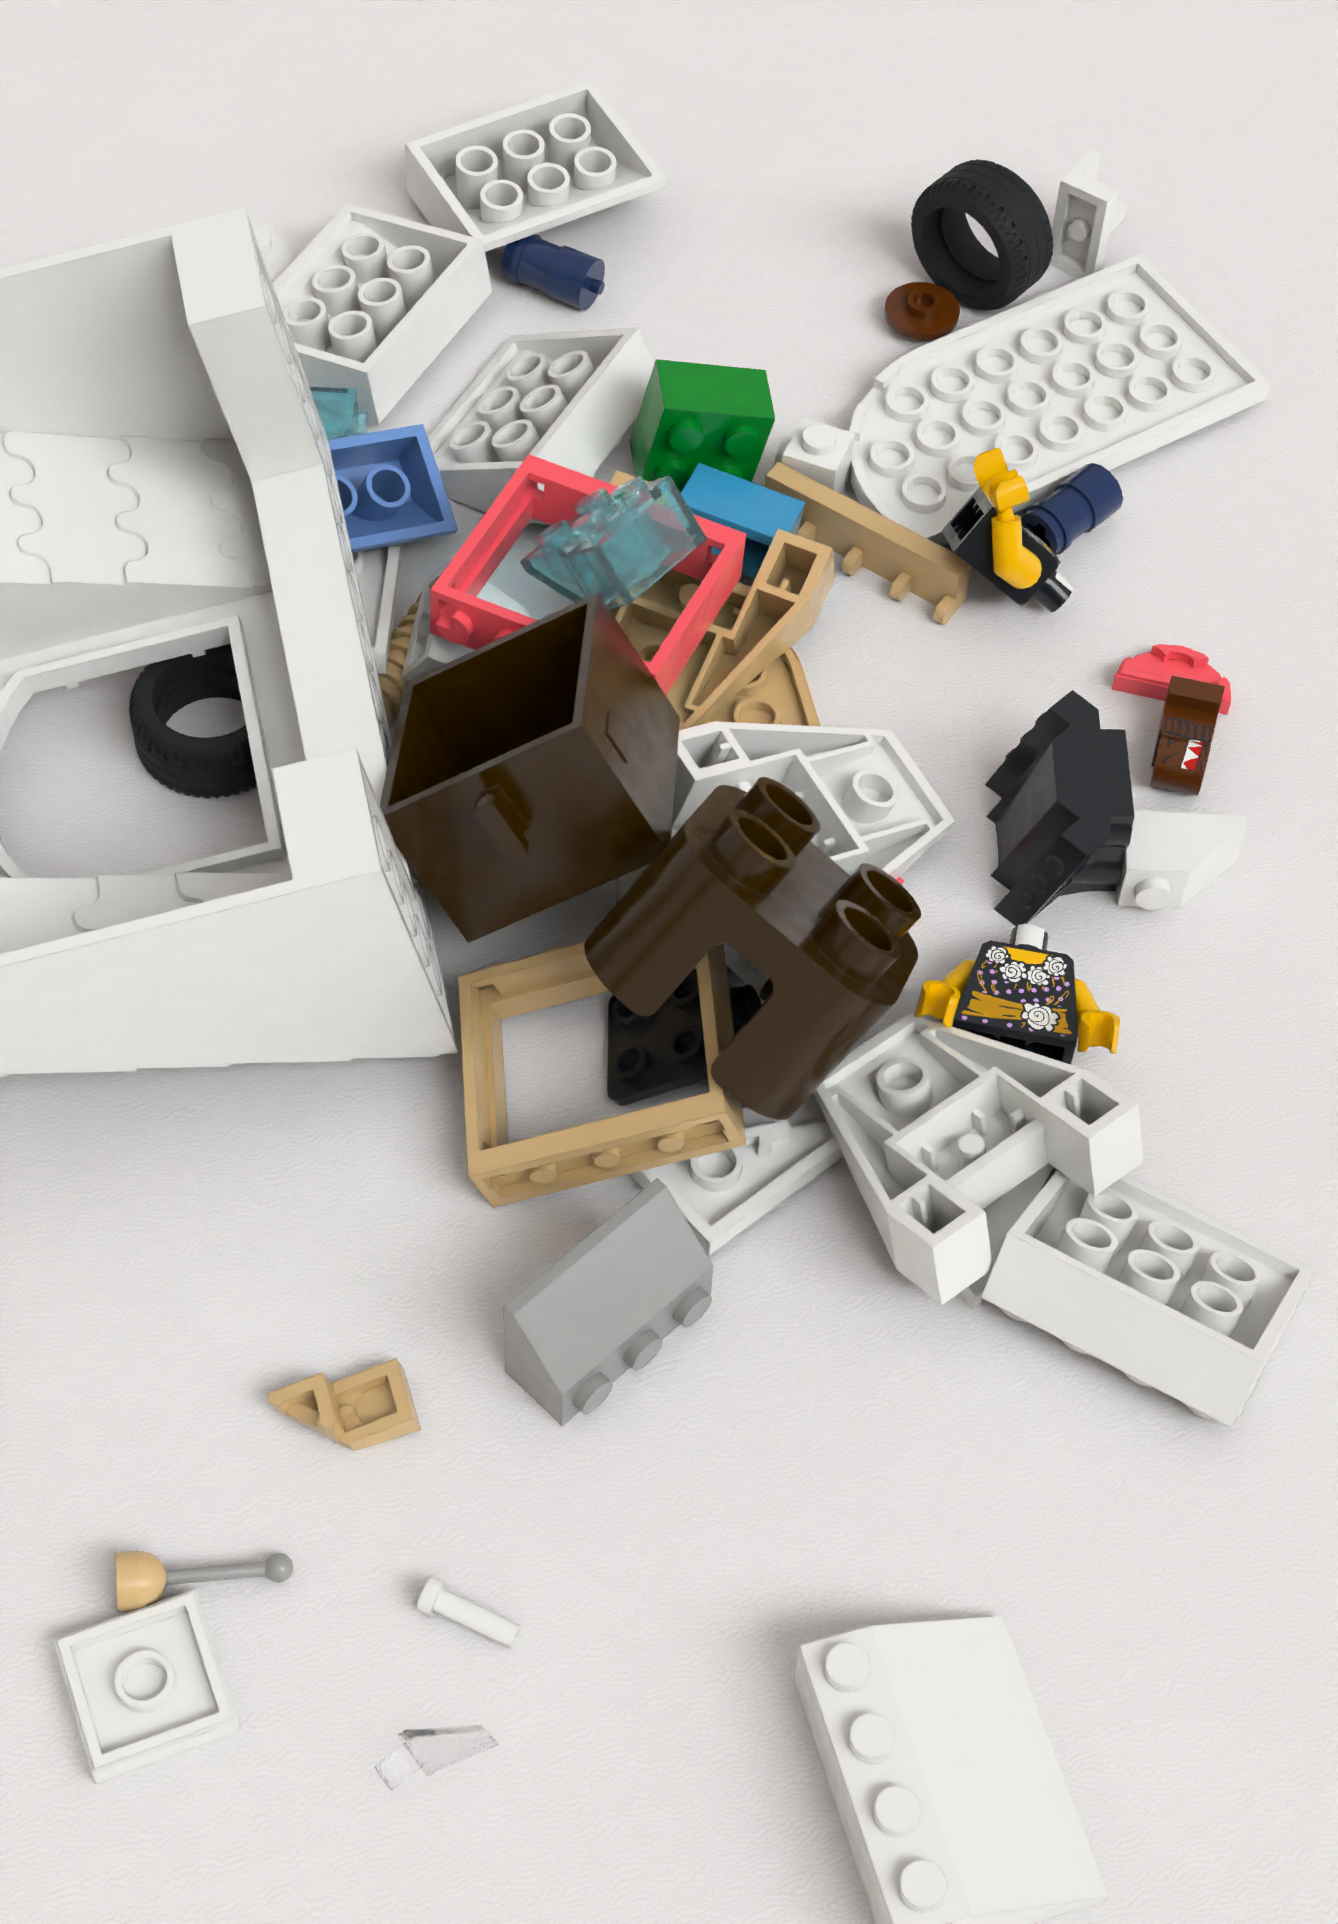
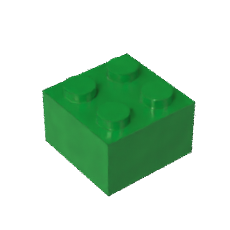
[629,359,775,494]

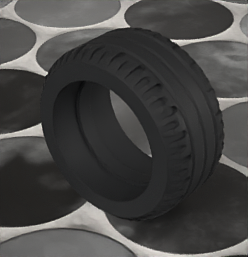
[911,159,1053,310]
[129,644,257,798]

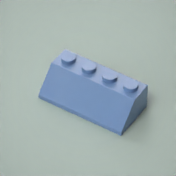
[329,424,458,553]

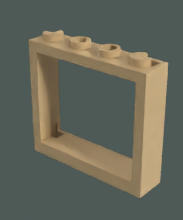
[458,942,746,1208]

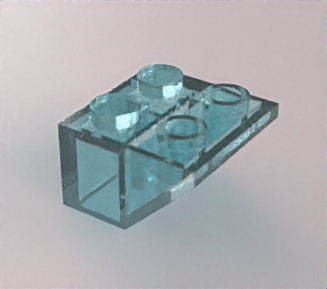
[520,475,707,610]

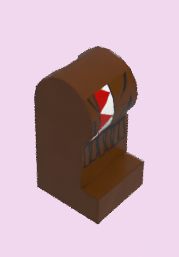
[1150,675,1225,796]

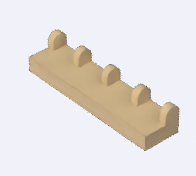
[765,461,971,625]

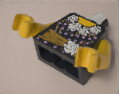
[942,448,1074,612]
[914,924,1120,1065]

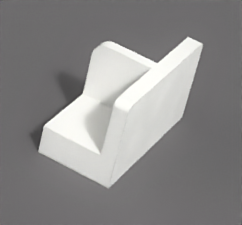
[1049,148,1127,279]

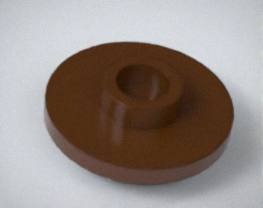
[884,282,960,340]

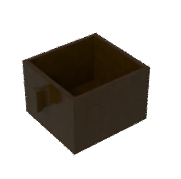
[380,592,680,943]

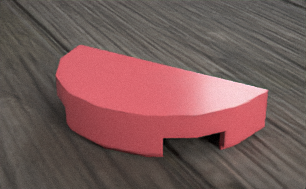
[1111,644,1231,715]

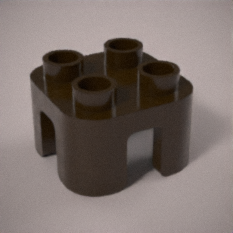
[584,777,921,1120]

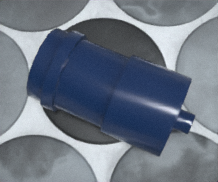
[501,234,605,310]
[1021,463,1123,555]

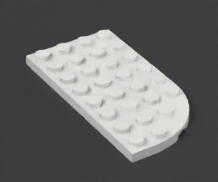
[849,254,1271,546]

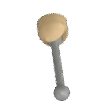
[115,1550,293,1612]

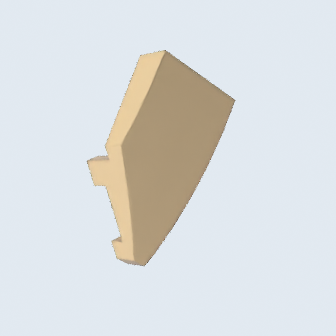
[267,1358,421,1451]

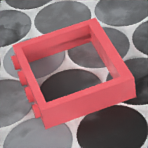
[430,454,746,695]

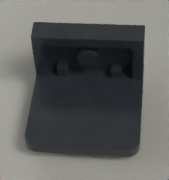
[607,965,762,1109]

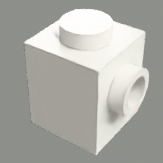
[774,417,855,495]

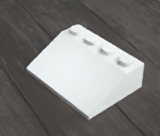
[405,80,667,252]
[273,203,492,425]
[428,327,655,525]
[981,1170,1315,1428]
[794,1616,1109,1924]

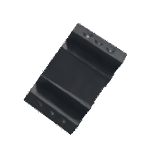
[985,690,1134,926]

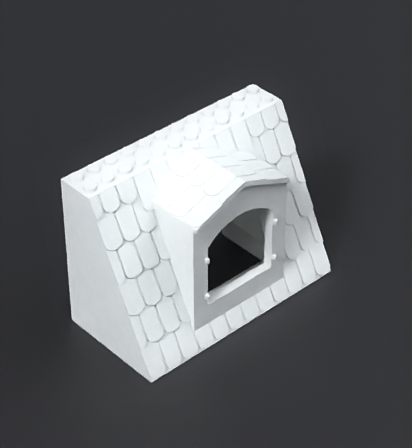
[0,207,459,1077]

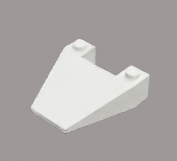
[672,721,955,880]
[814,1013,1144,1305]

